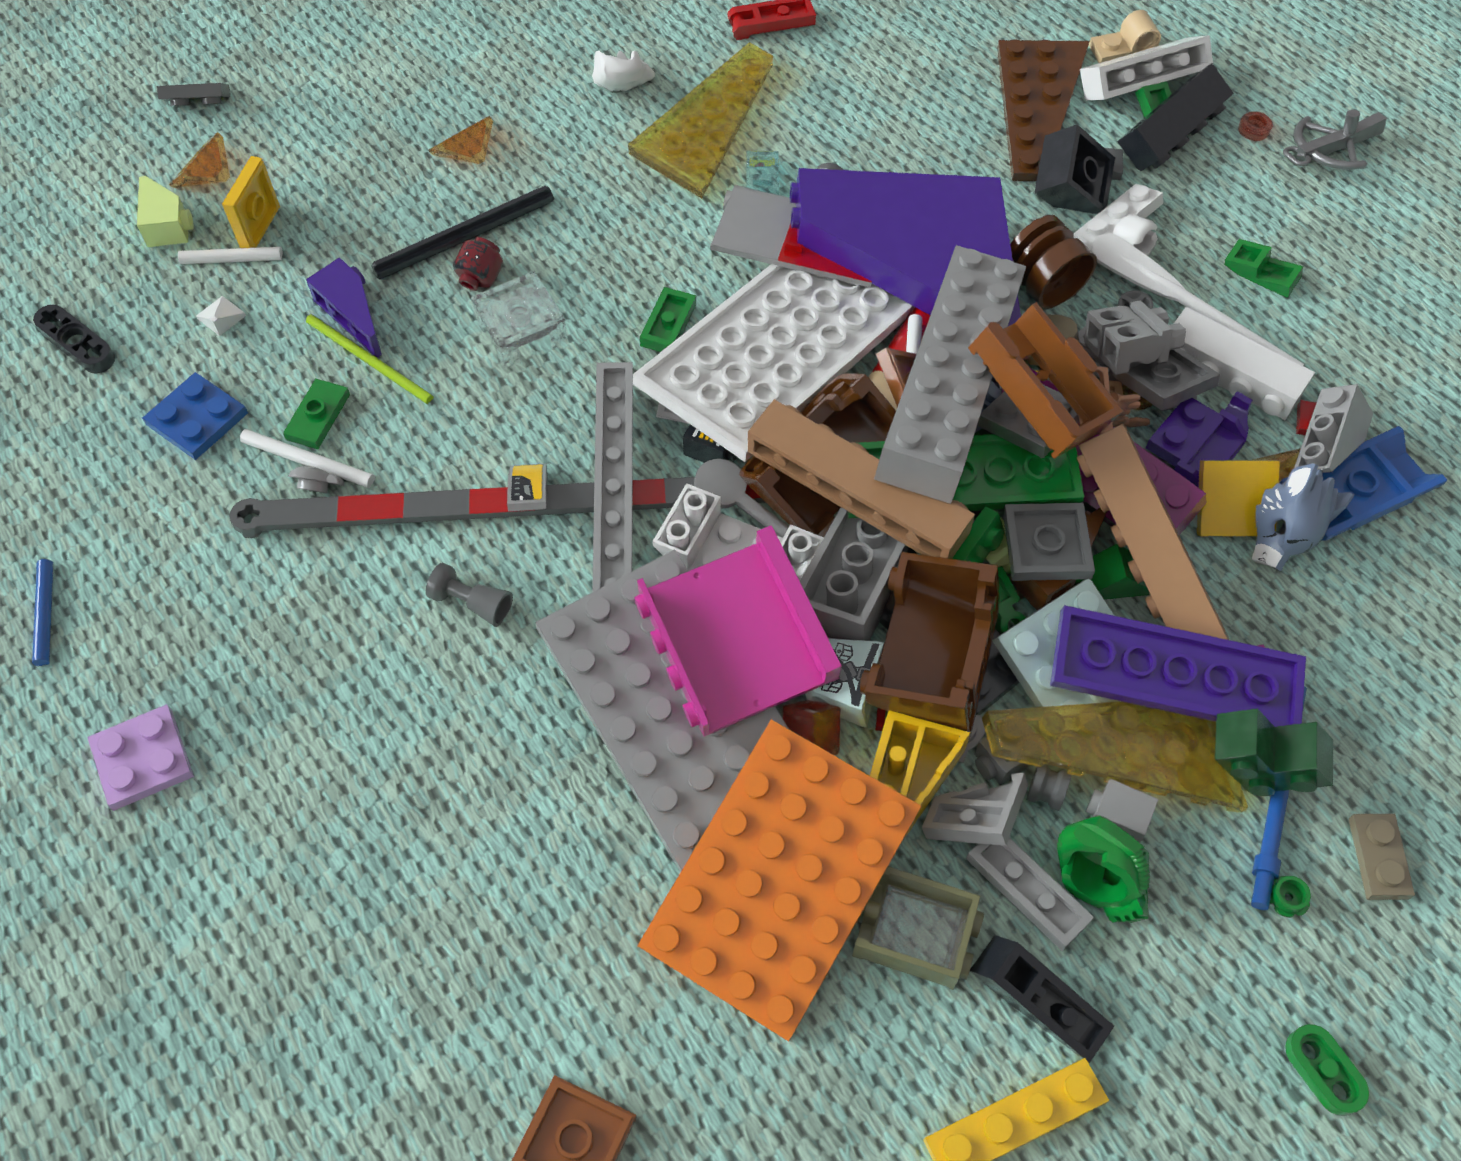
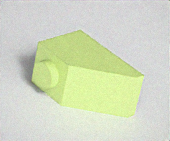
[137,176,194,247]

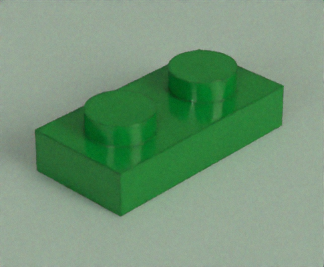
[639,287,697,352]
[952,506,1005,563]

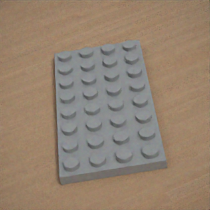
[535,549,789,872]

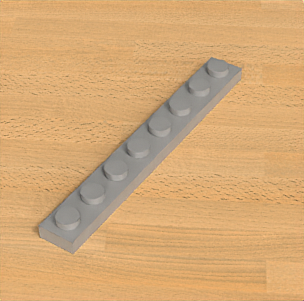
[592,362,633,592]

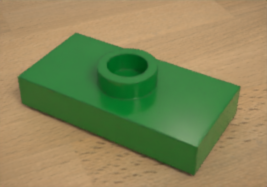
[283,378,350,449]

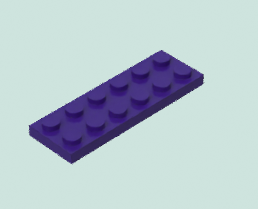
[1050,605,1306,727]

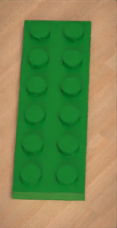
[848,434,1084,519]

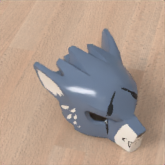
[1252,463,1354,571]

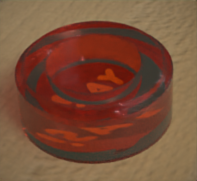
[1238,111,1273,141]

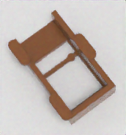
[968,302,1123,459]

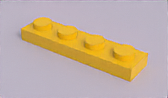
[923,1058,1109,1161]

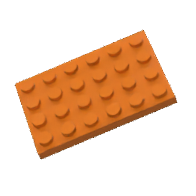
[637,719,922,1042]

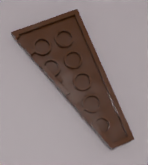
[997,39,1090,181]

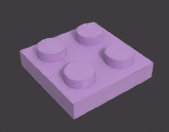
[87,704,194,811]

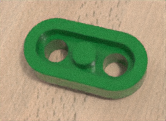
[1285,1024,1369,1116]

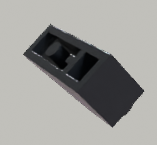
[970,935,1114,1063]

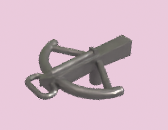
[1283,110,1387,170]

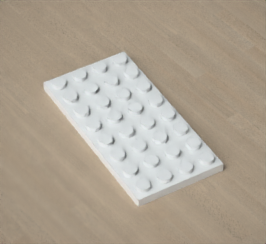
[633,264,915,462]

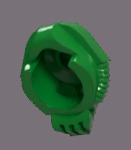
[1057,815,1150,923]

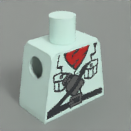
[805,638,884,728]

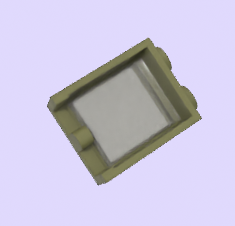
[852,866,984,990]

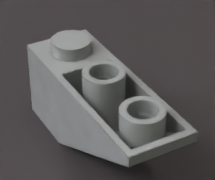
[1294,384,1373,473]

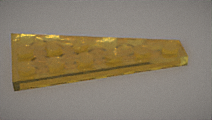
[628,42,773,199]
[982,701,1249,813]

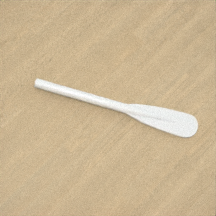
[1091,233,1304,366]

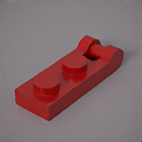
[727,0,816,40]

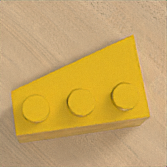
[870,710,970,842]

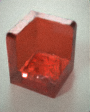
[783,700,841,755]

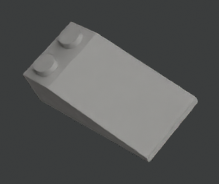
[800,507,909,641]

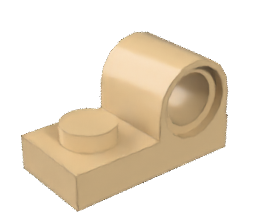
[1089,10,1161,63]

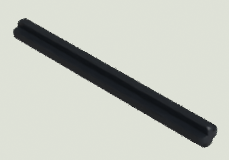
[371,185,554,280]

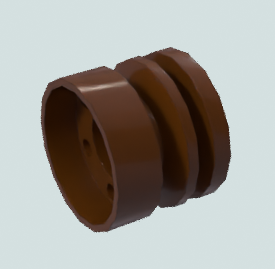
[1010,215,1097,309]

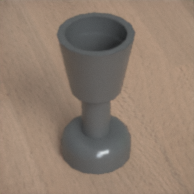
[426,562,513,627]

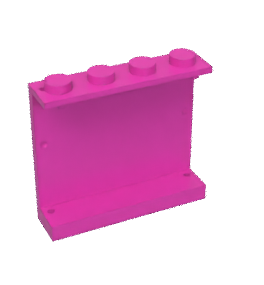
[634,525,842,737]

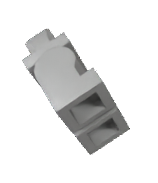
[1084,300,1186,375]

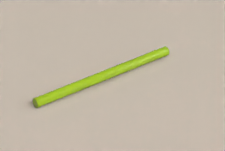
[306,314,434,404]

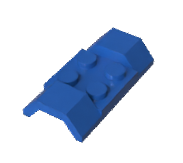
[1279,426,1447,541]

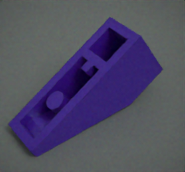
[306,258,382,358]

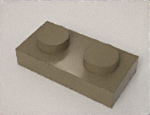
[1349,814,1415,900]

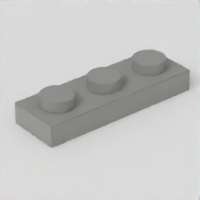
[966,837,1094,951]

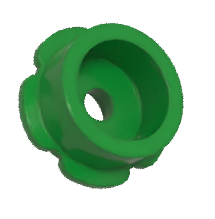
[1270,876,1311,918]

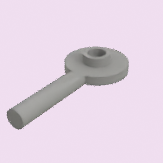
[694,459,789,538]

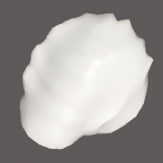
[592,51,655,91]

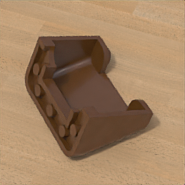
[739,373,896,537]
[860,552,1000,739]

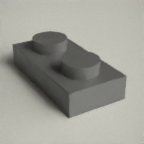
[157,83,231,106]

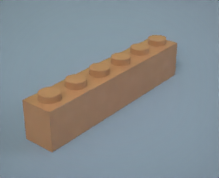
[748,399,975,559]
[1077,424,1229,640]

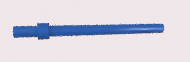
[1251,686,1307,910]

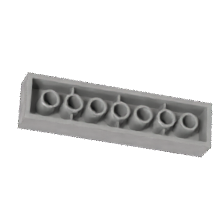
[874,245,1026,504]

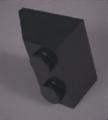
[1034,124,1115,214]

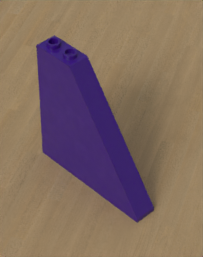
[790,168,1021,326]

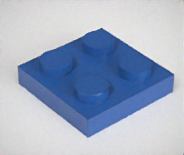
[142,372,248,460]

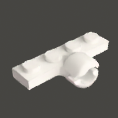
[1074,184,1163,256]

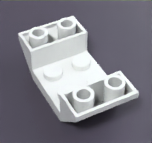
[652,483,824,581]

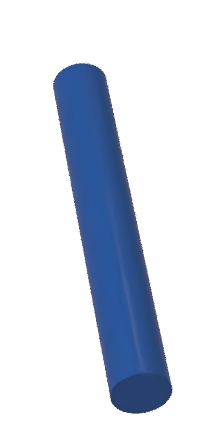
[32,559,53,666]

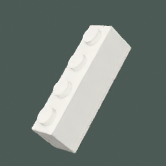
[1080,35,1213,101]
[1174,307,1315,420]

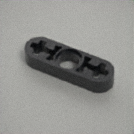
[33,305,115,374]

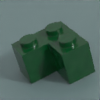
[1215,708,1333,796]

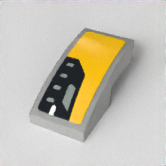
[507,463,548,512]

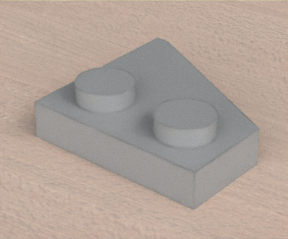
[922,773,1028,846]

